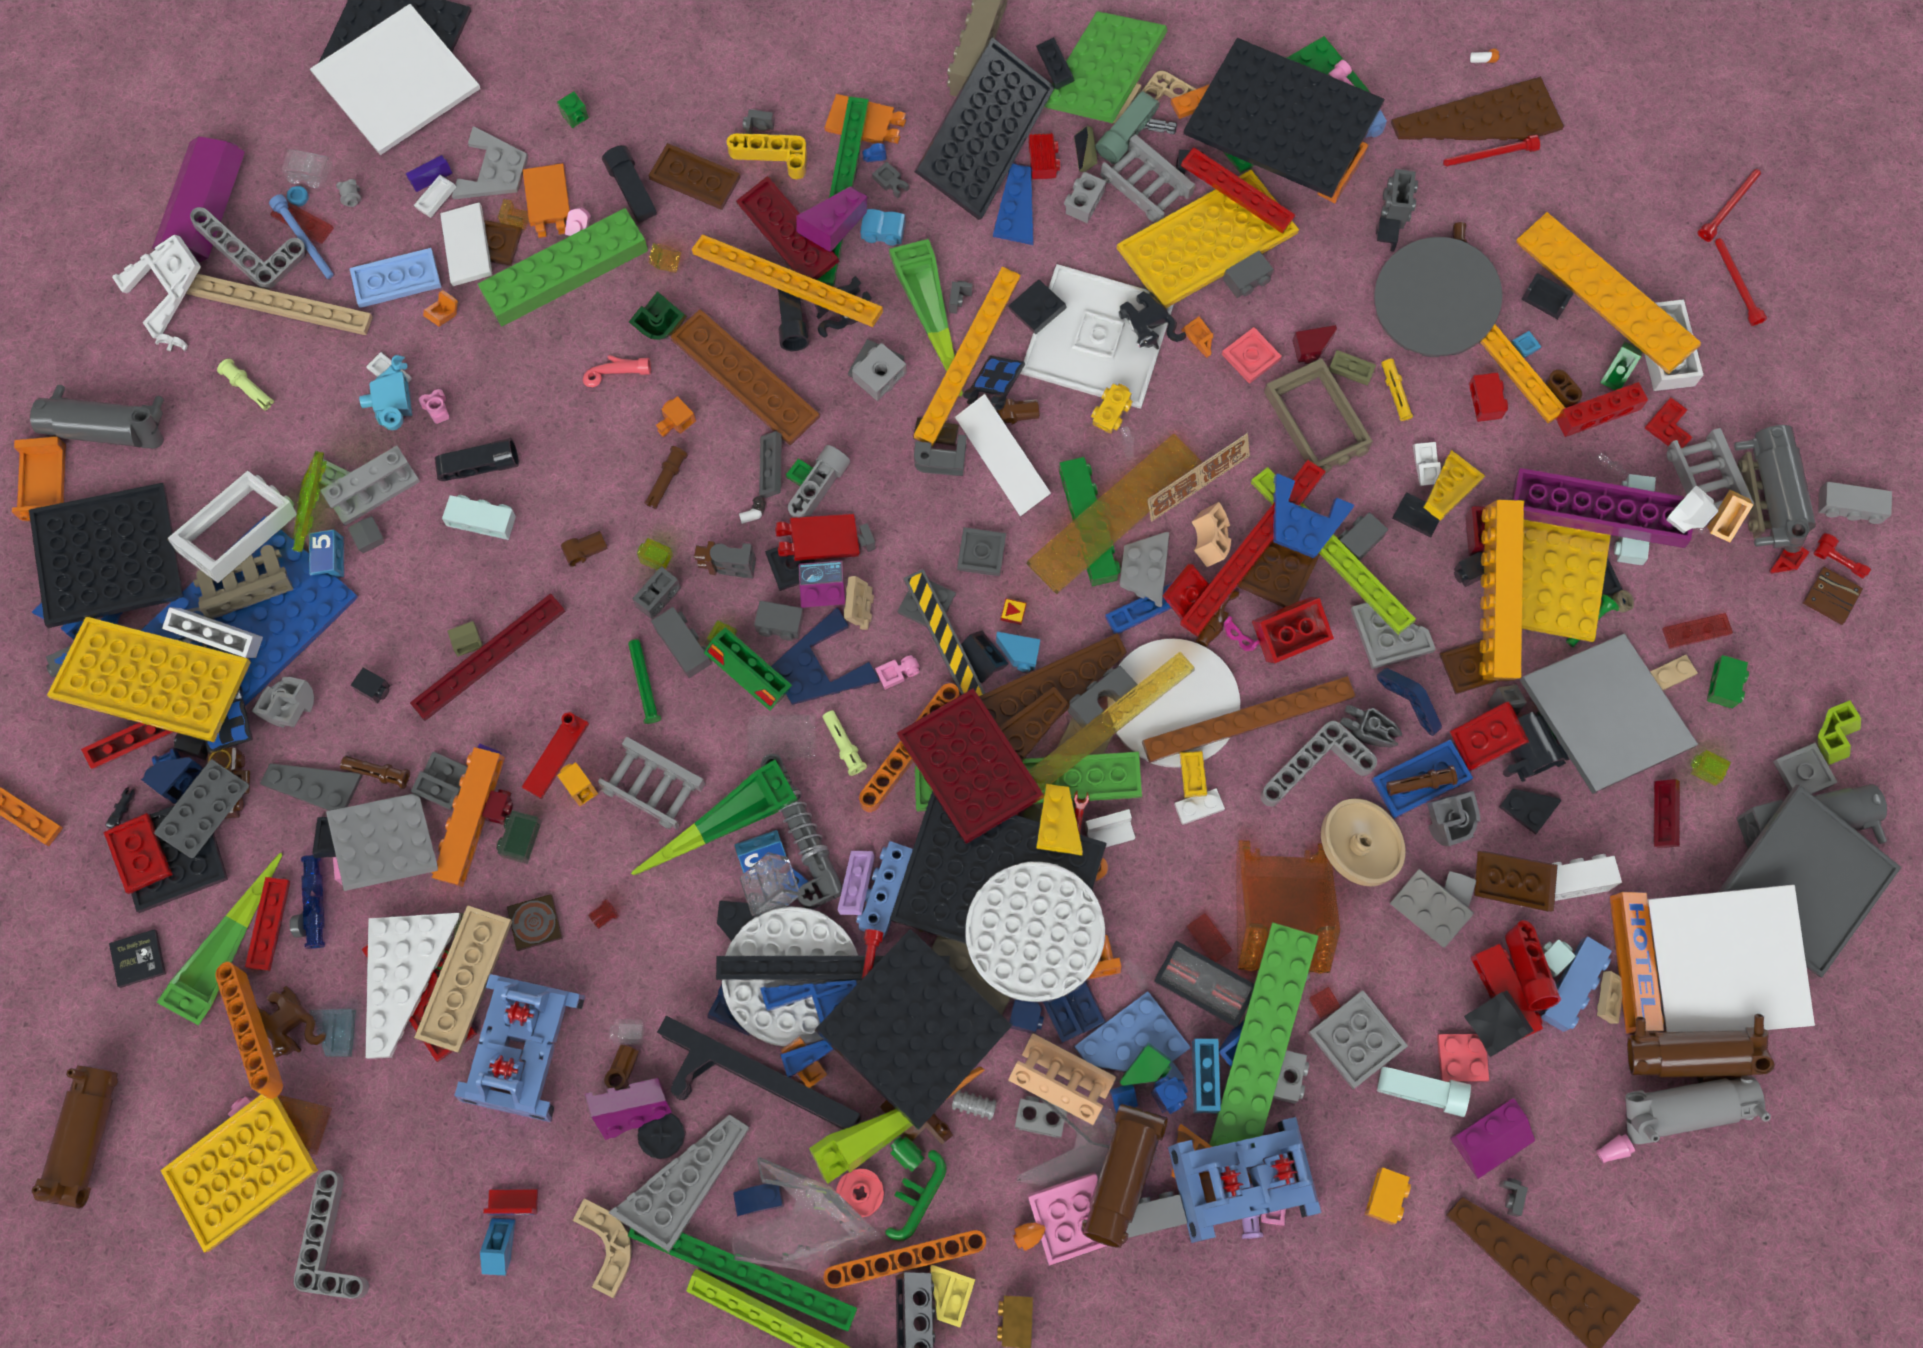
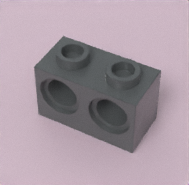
[632,566,681,620]

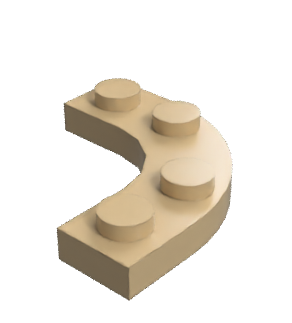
[573,1198,632,1298]

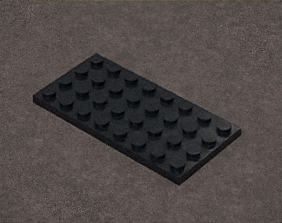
[914,37,1055,220]

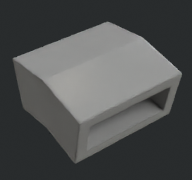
[1445,871,1476,907]

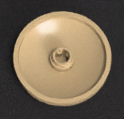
[1321,799,1405,886]

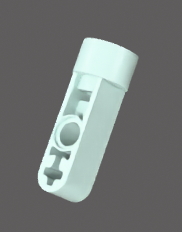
[1377,1067,1471,1117]

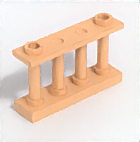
[1008,1034,1116,1125]

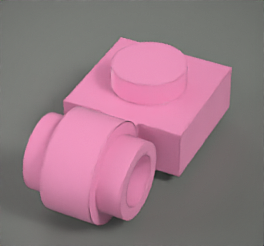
[875,655,920,690]

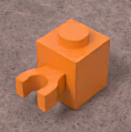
[656,396,696,437]

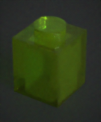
[637,538,673,571]
[1690,750,1731,786]

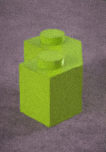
[1818,700,1861,765]

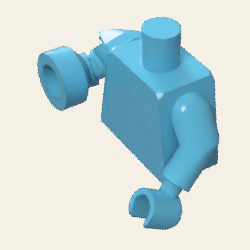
[359,355,412,430]

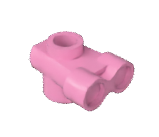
[419,389,449,424]

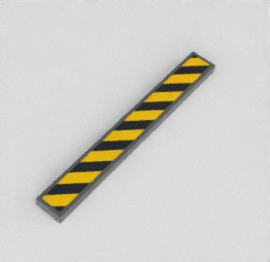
[903,569,985,696]

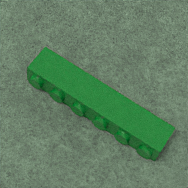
[1059,457,1121,587]

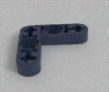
[1376,668,1442,736]

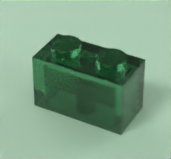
[496,810,542,865]

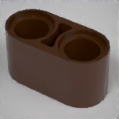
[1545,369,1582,408]

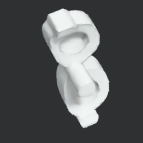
[155,334,188,352]

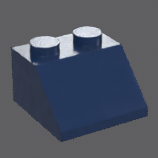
[141,757,204,804]

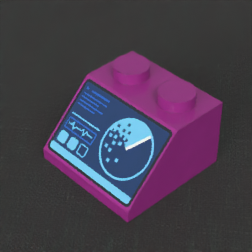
[799,561,846,608]

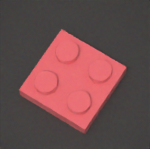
[1222,327,1282,384]
[1437,1034,1489,1082]

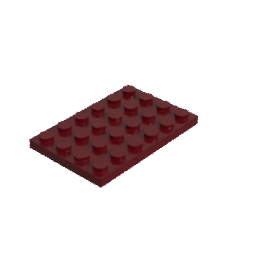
[896,688,1044,844]

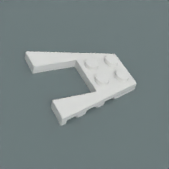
[112,235,201,339]

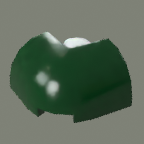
[629,291,688,340]

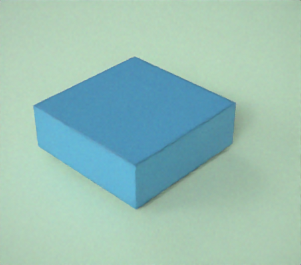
[1511,331,1542,358]

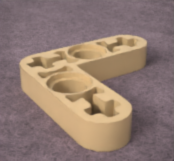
[1141,71,1196,101]

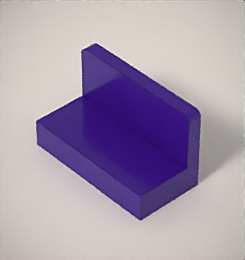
[406,155,453,192]

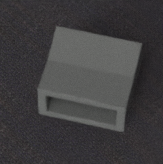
[348,516,384,553]

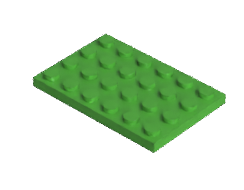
[1044,11,1168,123]

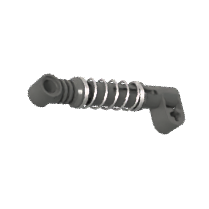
[761,754,843,909]

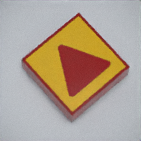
[1000,598,1027,625]

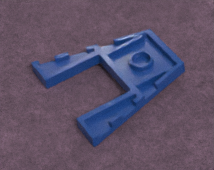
[760,980,857,1078]

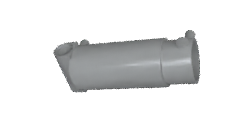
[1625,1076,1771,1144]

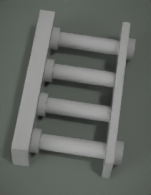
[1100,134,1195,222]
[1666,428,1754,509]
[320,446,420,526]
[598,737,705,830]

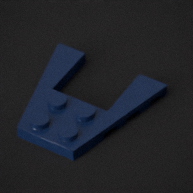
[771,608,880,705]

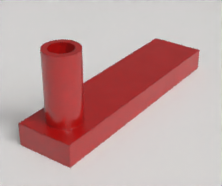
[522,712,589,799]

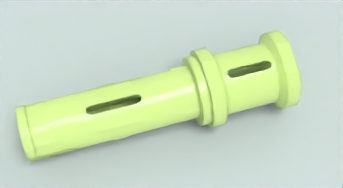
[217,359,274,411]
[823,710,867,776]

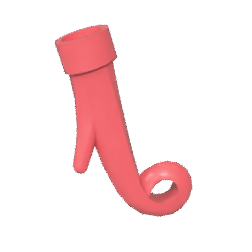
[583,355,651,388]

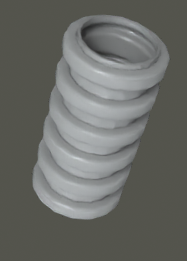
[952,1090,997,1120]

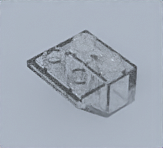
[740,852,801,916]

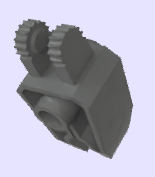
[1340,705,1402,748]

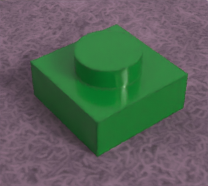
[786,458,813,486]

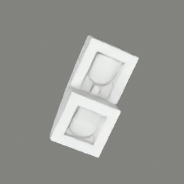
[1413,442,1441,486]

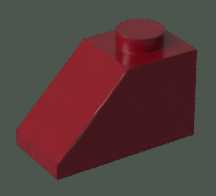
[1292,325,1337,364]

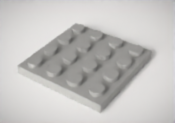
[326,793,438,891]

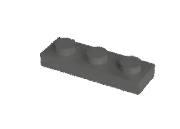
[759,431,782,498]

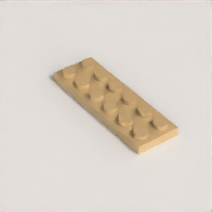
[414,906,512,1053]

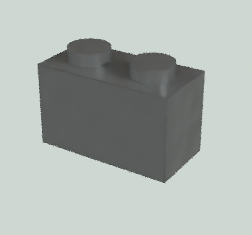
[1223,251,1274,298]
[1338,512,1388,561]
[754,601,804,641]

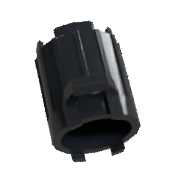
[1503,711,1570,782]

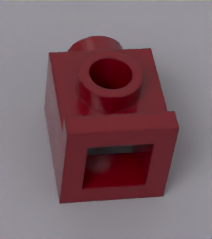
[482,789,513,826]

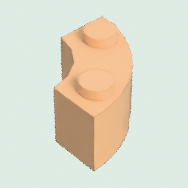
[1192,502,1231,567]

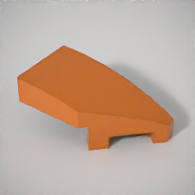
[1181,316,1214,358]

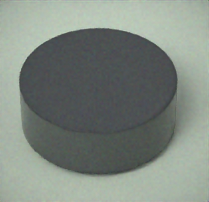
[290,914,307,938]

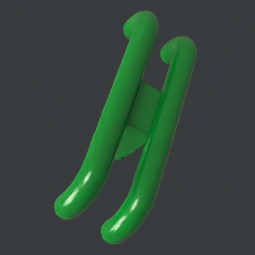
[885,1150,947,1241]

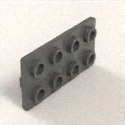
[154,759,249,858]

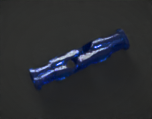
[301,855,325,949]

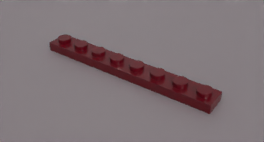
[410,593,566,721]

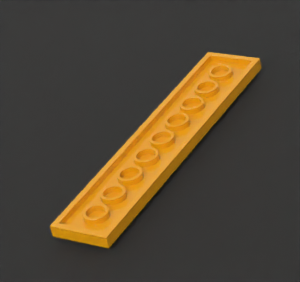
[1516,212,1701,374]

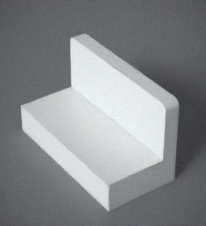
[1085,809,1135,847]

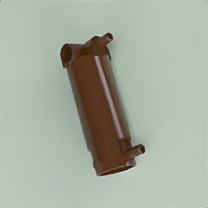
[1627,1014,1775,1077]
[31,1065,118,1209]
[1082,1104,1168,1248]

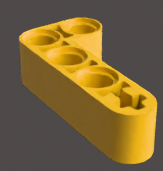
[727,133,807,180]

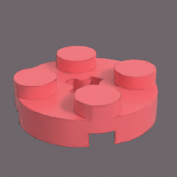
[836,1168,884,1218]

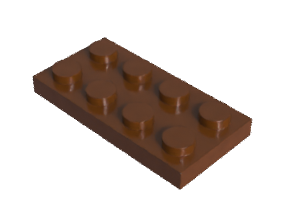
[648,143,741,210]
[1474,851,1558,912]

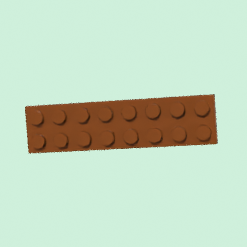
[670,309,820,445]

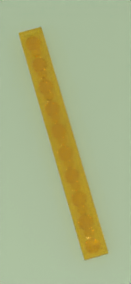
[1029,652,1195,791]

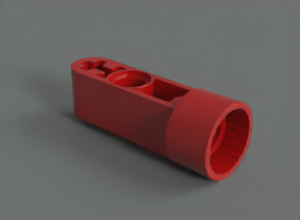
[1505,920,1561,1011]

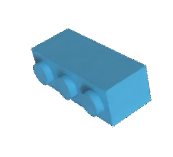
[1192,1039,1220,1113]

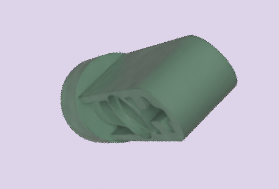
[1095,91,1160,164]

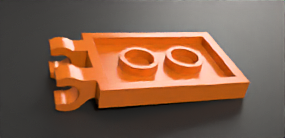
[824,94,906,144]
[522,163,570,238]

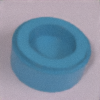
[287,186,309,207]

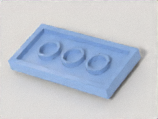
[349,248,441,308]

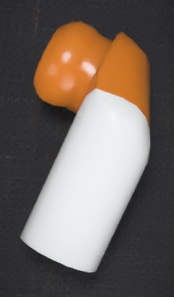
[1470,48,1500,63]

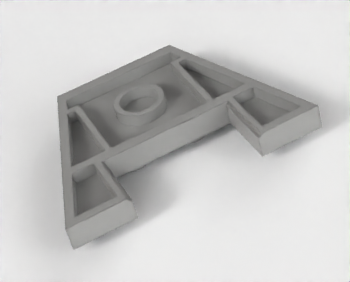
[452,126,528,199]

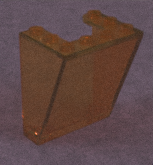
[1236,840,1340,974]

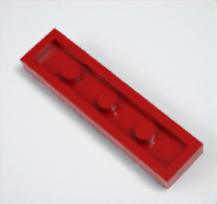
[245,877,290,972]

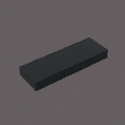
[1036,37,1075,90]

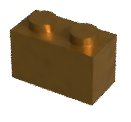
[997,1296,1033,1348]

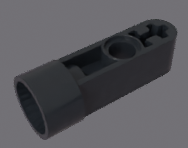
[602,145,657,223]
[778,289,809,351]
[435,438,519,481]

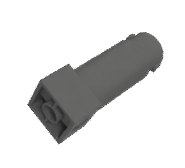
[1736,784,1887,850]

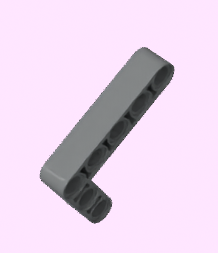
[190,207,306,290]
[1260,721,1377,807]
[294,1170,369,1299]

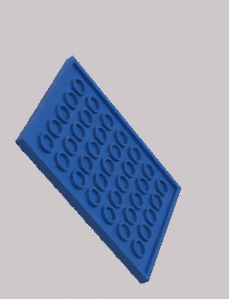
[140,516,358,706]

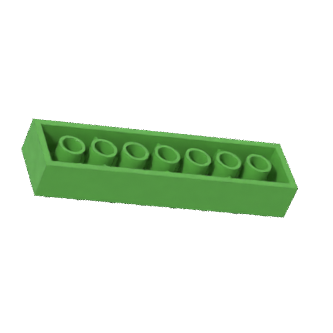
[478,208,648,327]

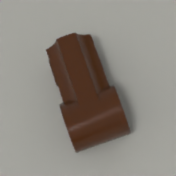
[997,399,1040,425]
[561,531,608,567]
[604,1044,640,1091]

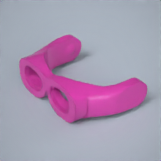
[1224,616,1260,651]

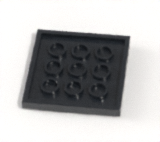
[131,806,228,913]

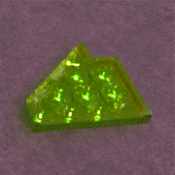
[292,451,327,552]

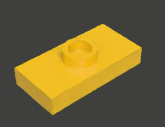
[1179,751,1207,798]

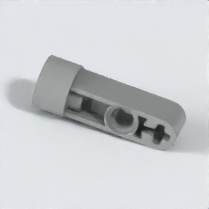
[788,445,851,518]

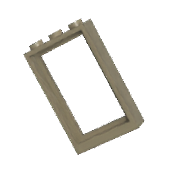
[1264,358,1373,474]

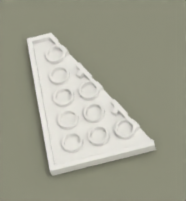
[366,913,461,1059]

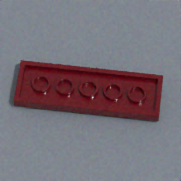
[736,176,840,280]

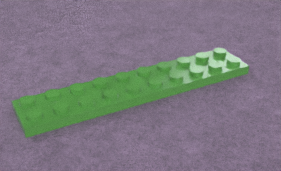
[915,752,1142,811]
[1209,922,1318,1147]

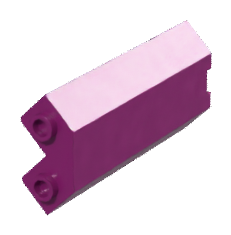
[152,136,245,262]

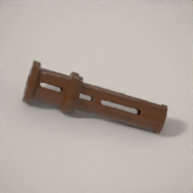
[644,446,688,509]
[340,755,411,789]
[1386,765,1458,796]

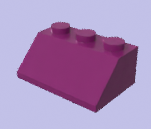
[1450,1098,1535,1179]

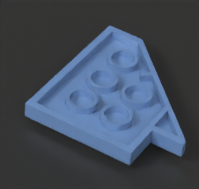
[1074,992,1191,1080]

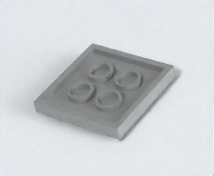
[1308,990,1408,1089]

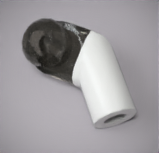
[739,496,766,524]

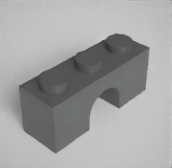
[1068,665,1138,731]

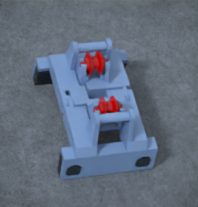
[454,974,585,1122]
[1168,1117,1321,1243]

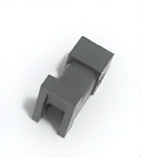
[914,434,967,476]

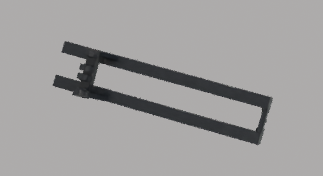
[657,1016,861,1130]

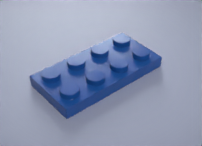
[1372,739,1473,819]

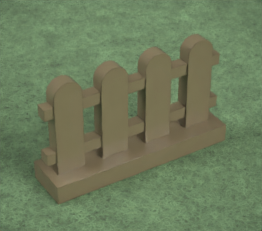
[193,545,293,619]

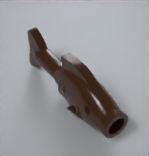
[1196,591,1239,647]

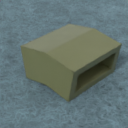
[447,621,483,657]

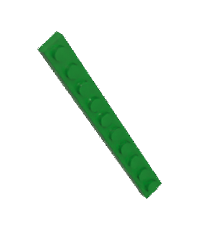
[817,97,869,287]
[628,1228,858,1332]

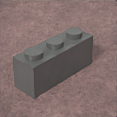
[651,607,711,678]

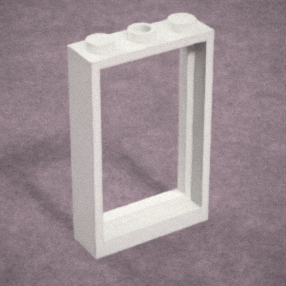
[168,471,297,583]

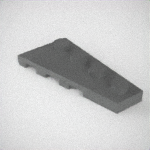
[260,763,362,811]

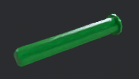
[628,639,661,724]

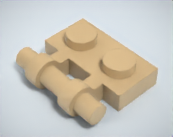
[844,576,874,630]

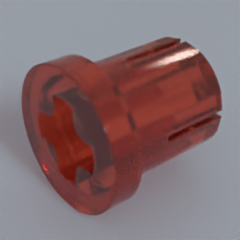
[588,898,619,929]

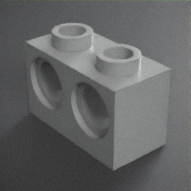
[1064,172,1106,223]
[1014,1096,1066,1138]

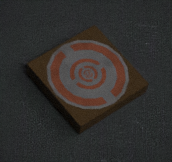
[506,894,563,951]

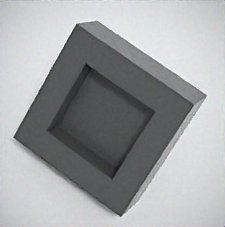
[857,523,876,552]

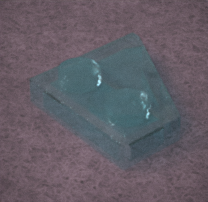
[310,1009,356,1058]

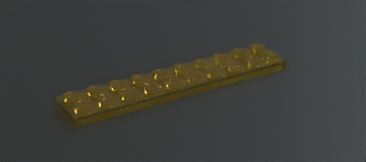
[1026,434,1203,594]

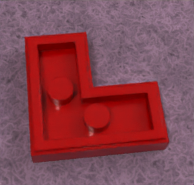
[1645,397,1693,448]

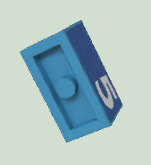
[309,529,344,578]
[734,830,788,878]

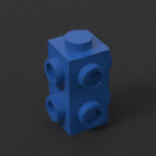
[1151,1076,1188,1114]

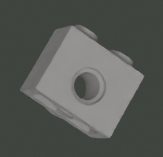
[852,343,907,401]

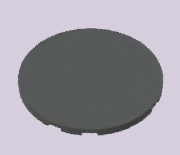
[1374,237,1502,357]

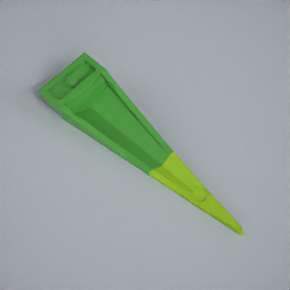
[889,239,963,397]
[156,853,282,1026]

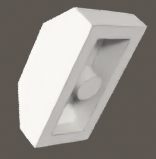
[1666,486,1718,533]

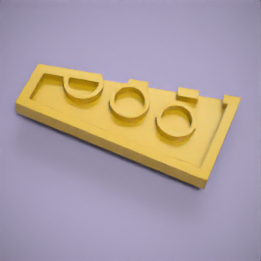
[1423,450,1485,521]

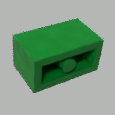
[1706,655,1749,709]

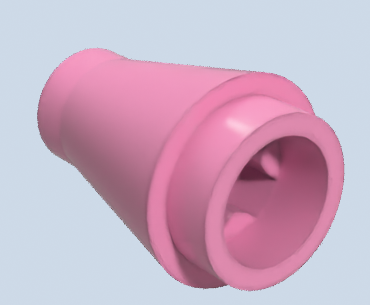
[1596,1134,1635,1164]

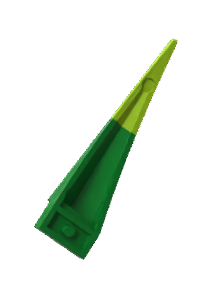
[631,760,798,875]

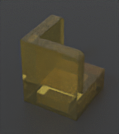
[498,199,529,231]
[648,243,681,273]

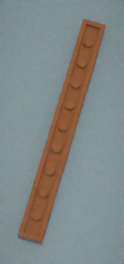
[1142,676,1356,763]

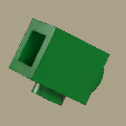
[557,91,589,128]

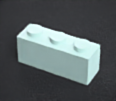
[442,495,516,540]

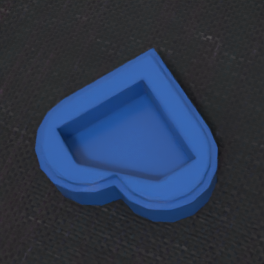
[862,143,887,162]

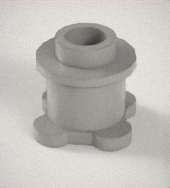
[336,179,361,207]

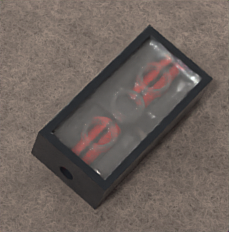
[1153,940,1254,1028]

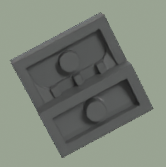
[411,752,468,810]

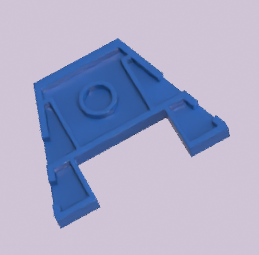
[1273,473,1354,558]

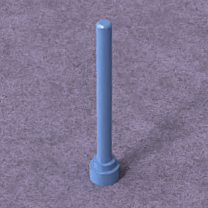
[269,194,334,279]

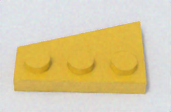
[1037,784,1083,855]

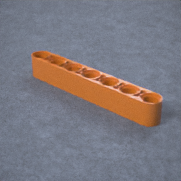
[859,683,959,812]
[215,962,283,1099]
[823,1230,986,1289]

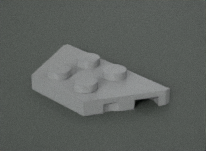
[1120,532,1169,607]

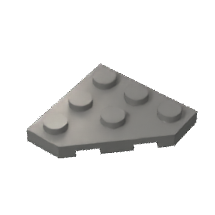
[1350,603,1436,669]

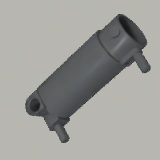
[30,385,164,449]
[1734,425,1816,553]

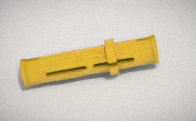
[1381,358,1413,421]

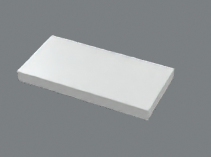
[440,202,493,286]

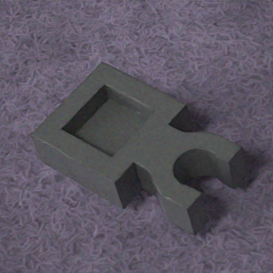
[872,162,909,198]

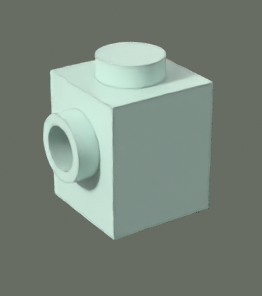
[1542,940,1576,977]

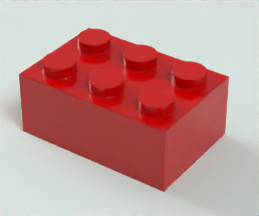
[1252,597,1334,664]

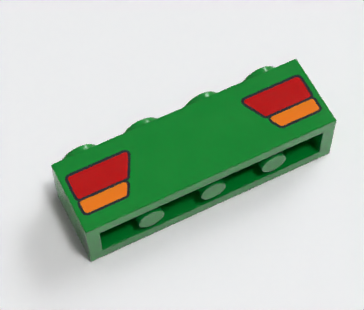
[704,627,792,711]

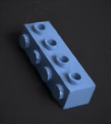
[856,841,913,939]

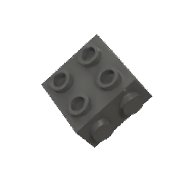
[1380,169,1418,229]

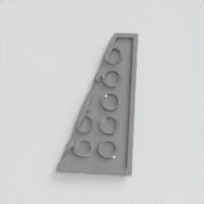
[609,1115,750,1253]

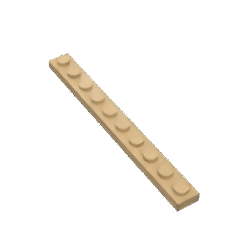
[186,274,373,335]

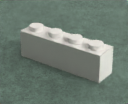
[162,607,263,658]

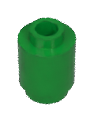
[890,1136,925,1172]

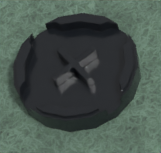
[638,1113,685,1159]

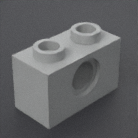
[1273,1050,1309,1104]

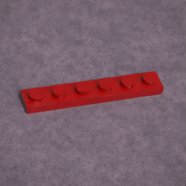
[1181,147,1295,234]

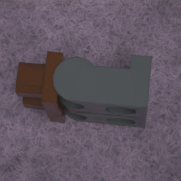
[694,541,756,579]

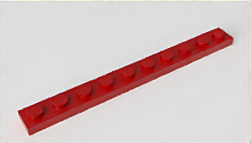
[1180,460,1326,637]

